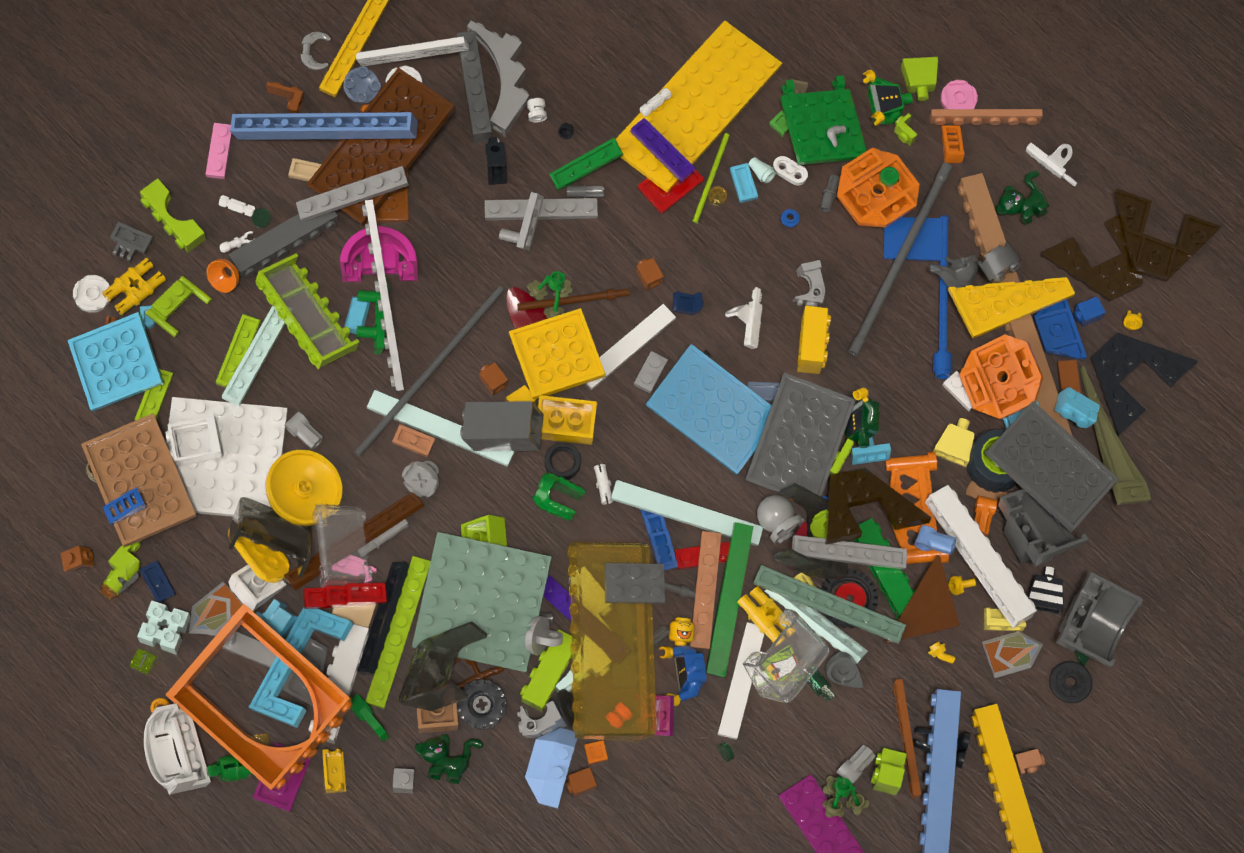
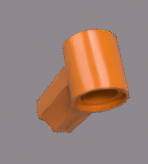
[973,495,997,536]

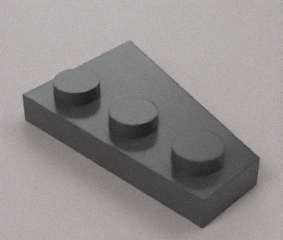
[281,638,328,708]

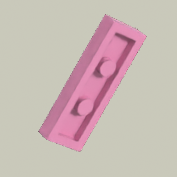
[206,123,232,179]

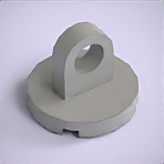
[402,461,439,497]
[525,616,563,655]

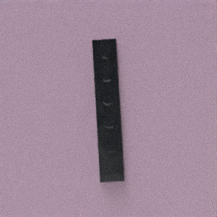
[357,562,409,675]

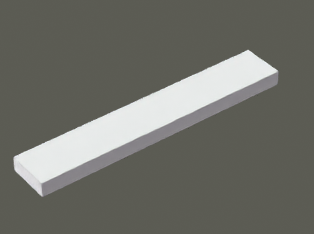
[585,304,676,390]
[718,622,764,740]

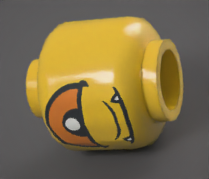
[669,618,695,646]

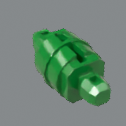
[206,755,252,782]

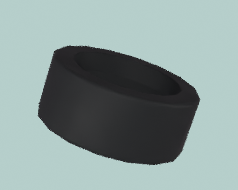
[544,442,581,480]

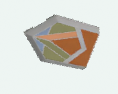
[189,582,243,636]
[982,631,1043,679]

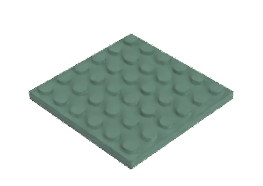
[412,532,552,672]

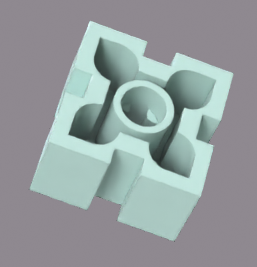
[137,601,191,655]

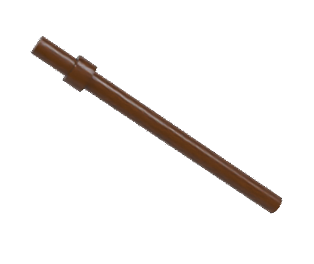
[517,288,630,311]

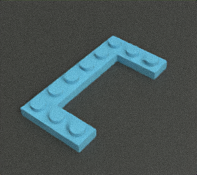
[249,607,353,728]

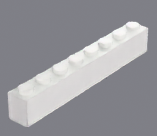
[925,485,1037,628]

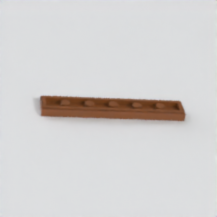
[893,679,921,799]

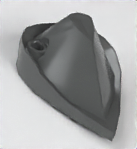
[825,651,863,688]

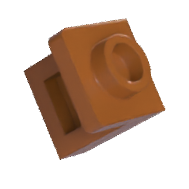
[61,546,94,572]

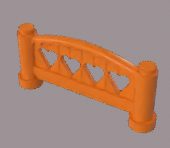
[885,452,949,564]

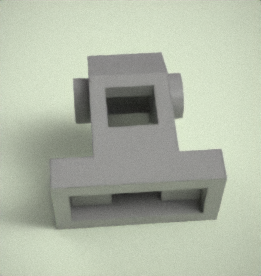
[793,260,825,307]
[517,701,567,738]

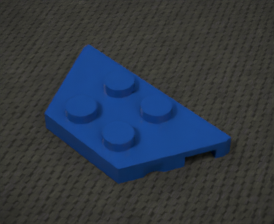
[1033,299,1087,360]

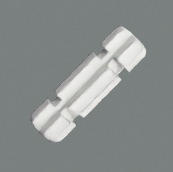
[640,88,671,116]
[219,195,255,217]

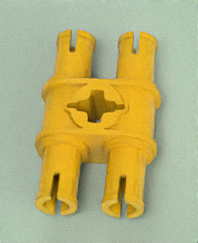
[102,258,166,315]
[737,586,797,646]

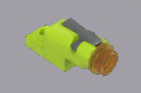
[99,540,142,600]

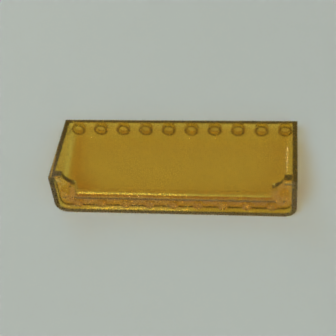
[567,542,657,742]

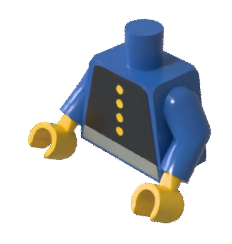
[659,645,707,706]

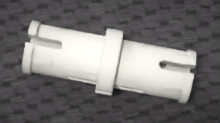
[594,464,614,505]

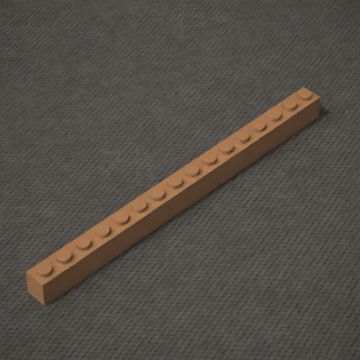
[957,173,1073,437]

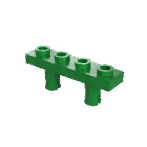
[356,277,389,354]

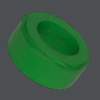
[880,167,899,187]

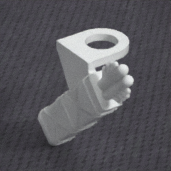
[1026,143,1077,186]
[725,287,762,349]

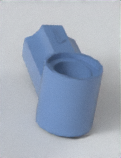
[914,526,956,555]

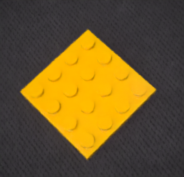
[509,308,606,400]

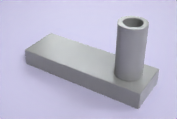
[499,192,544,251]
[222,632,276,668]

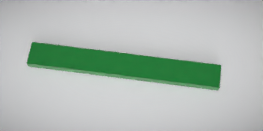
[706,522,754,678]

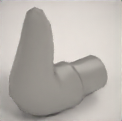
[827,125,846,147]

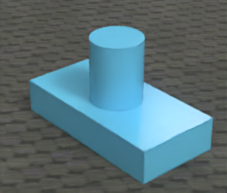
[851,437,891,465]

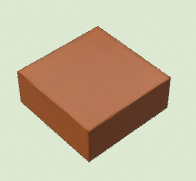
[584,740,608,765]

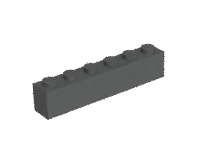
[457,31,492,143]
[228,211,339,279]

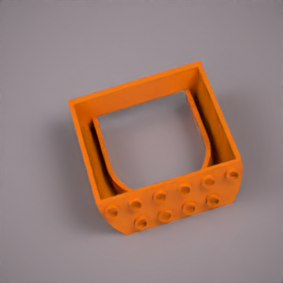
[166,604,353,790]

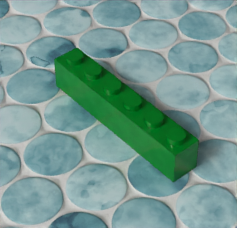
[853,518,915,620]

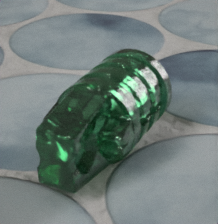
[804,667,835,702]

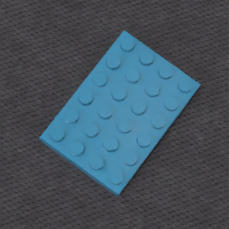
[645,344,772,475]

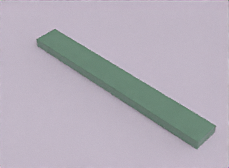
[754,565,906,644]

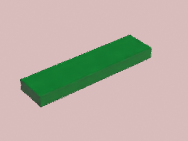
[549,138,624,191]

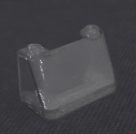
[312,504,372,588]
[743,609,829,703]

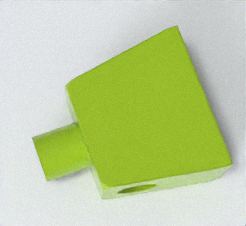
[901,57,938,101]

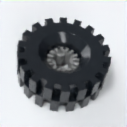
[457,679,507,730]

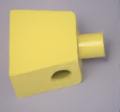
[933,418,974,467]

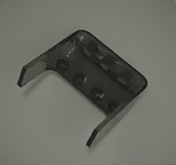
[774,483,850,579]
[228,497,312,577]
[399,621,487,711]

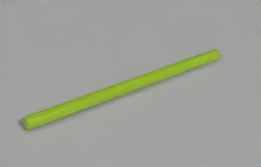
[693,133,730,223]

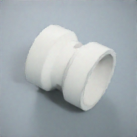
[527,98,547,123]

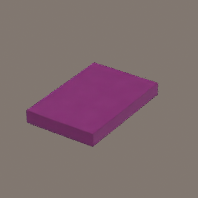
[253,742,312,812]

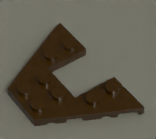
[1115,188,1221,281]
[1040,215,1143,302]
[825,468,931,545]

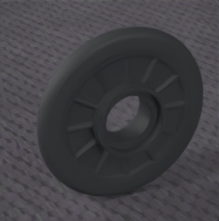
[1050,661,1092,703]
[557,689,582,730]

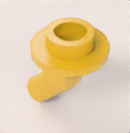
[948,576,976,595]
[928,642,955,664]

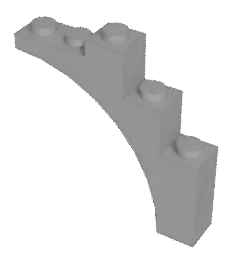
[467,21,529,137]

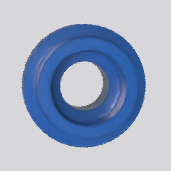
[781,209,800,228]

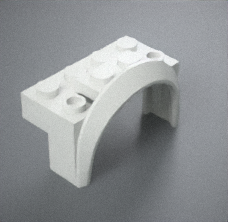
[144,703,211,795]

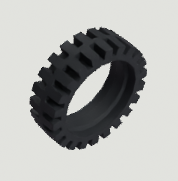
[822,569,878,629]

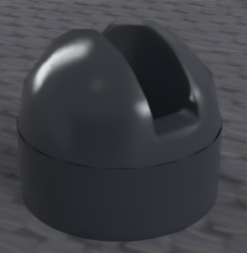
[558,123,574,139]

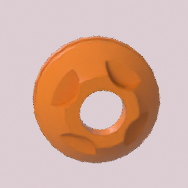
[207,259,239,293]

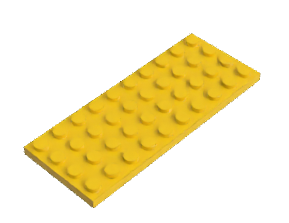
[616,21,782,193]

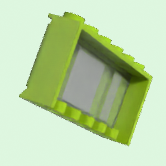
[255,253,359,370]

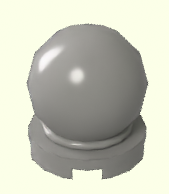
[757,495,806,545]

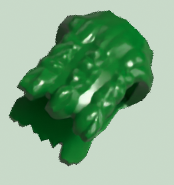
[532,473,585,521]

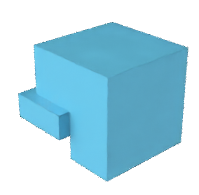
[256,599,298,639]

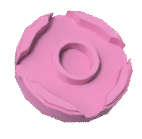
[940,80,978,109]

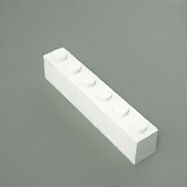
[309,624,369,744]

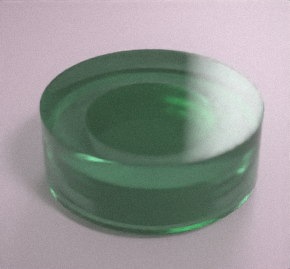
[251,208,271,228]
[717,742,734,762]

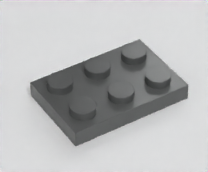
[604,563,665,604]

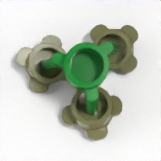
[823,776,870,817]

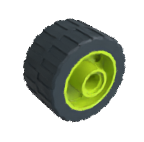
[967,429,1017,493]

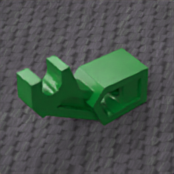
[350,694,389,742]

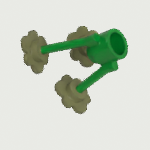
[527,271,573,319]

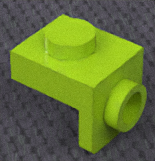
[894,113,917,146]

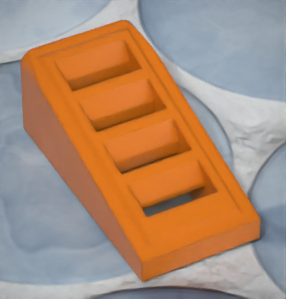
[941,126,965,163]

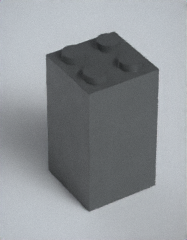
[460,401,544,451]

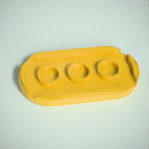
[228,517,290,583]

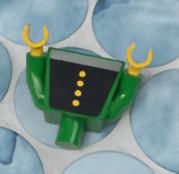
[863,70,913,126]

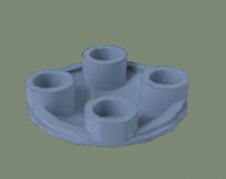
[343,66,381,104]

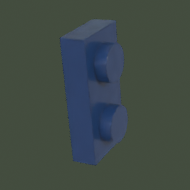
[139,560,176,603]

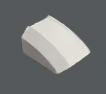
[229,565,287,611]

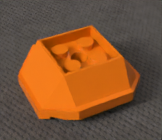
[837,148,920,228]
[959,334,1044,420]

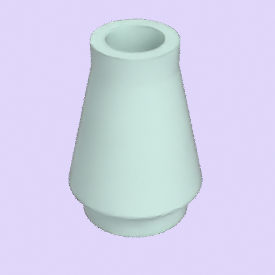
[748,157,776,183]

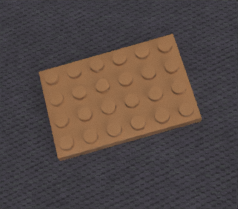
[81,414,197,548]

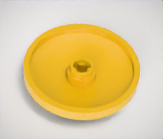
[265,450,342,526]

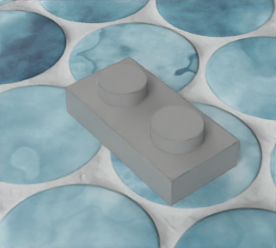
[634,351,668,394]

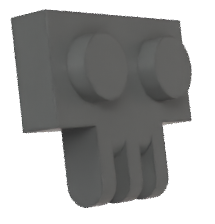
[110,222,153,262]

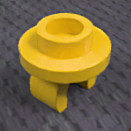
[1123,310,1143,330]

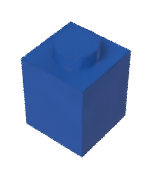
[1074,296,1106,327]

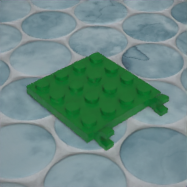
[780,75,867,165]

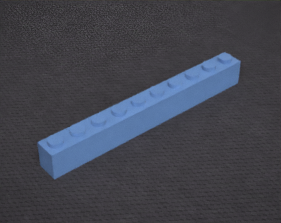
[230,112,418,140]
[919,689,961,853]

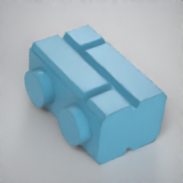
[1055,387,1100,429]

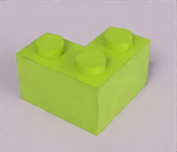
[871,748,907,795]

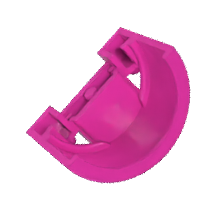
[340,226,418,282]

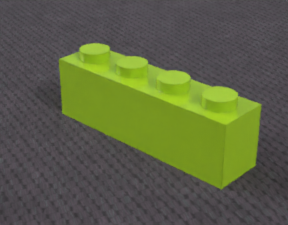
[520,629,579,712]

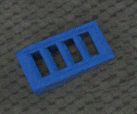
[103,487,147,525]

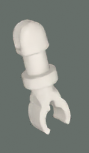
[220,231,255,253]

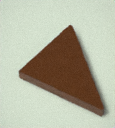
[886,555,960,644]

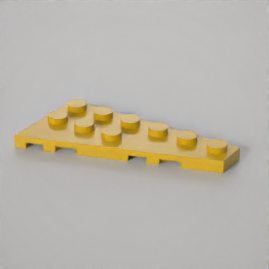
[948,277,1075,339]

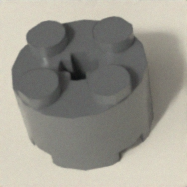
[978,242,1022,283]

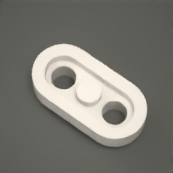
[773,156,808,186]

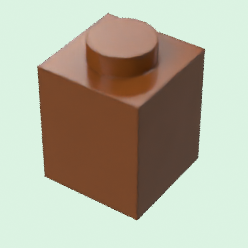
[636,258,664,291]
[479,362,508,396]
[565,767,597,798]

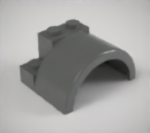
[998,489,1088,566]
[1056,572,1143,667]

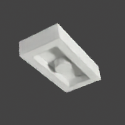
[943,371,973,411]

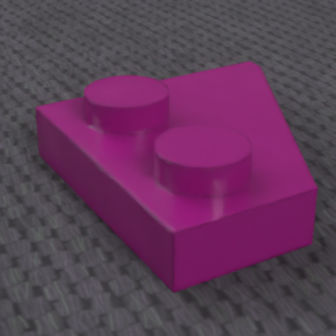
[637,695,674,736]

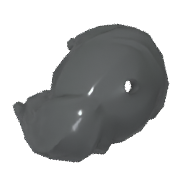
[929,254,979,288]

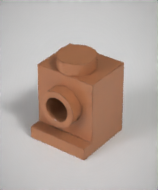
[1014,749,1045,777]

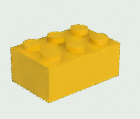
[797,306,831,374]
[538,395,597,445]

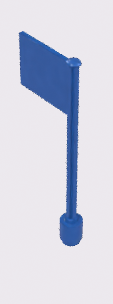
[884,215,952,379]

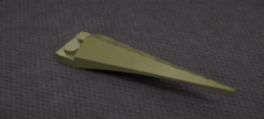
[1080,366,1152,505]

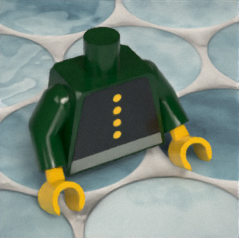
[844,388,880,448]

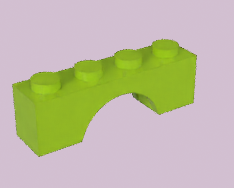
[140,178,206,253]

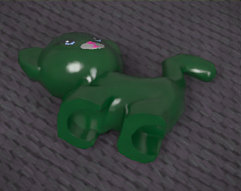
[995,170,1050,225]
[415,735,483,784]

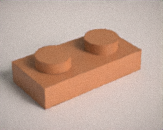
[392,424,435,458]

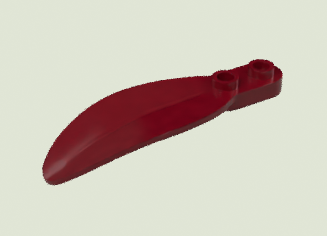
[506,287,547,329]

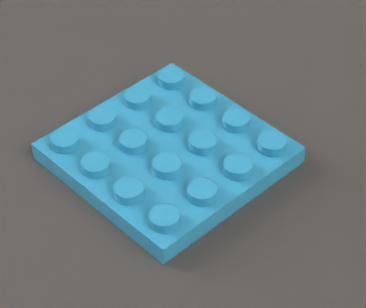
[68,312,164,412]

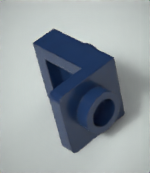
[673,292,703,316]

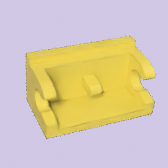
[984,608,1026,631]

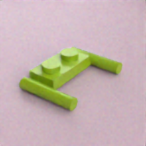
[145,276,212,338]

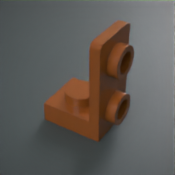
[266,82,304,113]

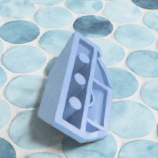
[525,727,579,809]

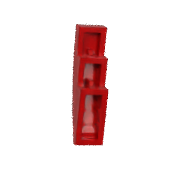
[303,583,387,609]

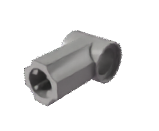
[284,412,323,450]
[837,745,876,784]

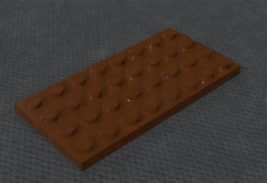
[306,67,456,226]

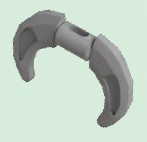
[300,32,331,70]

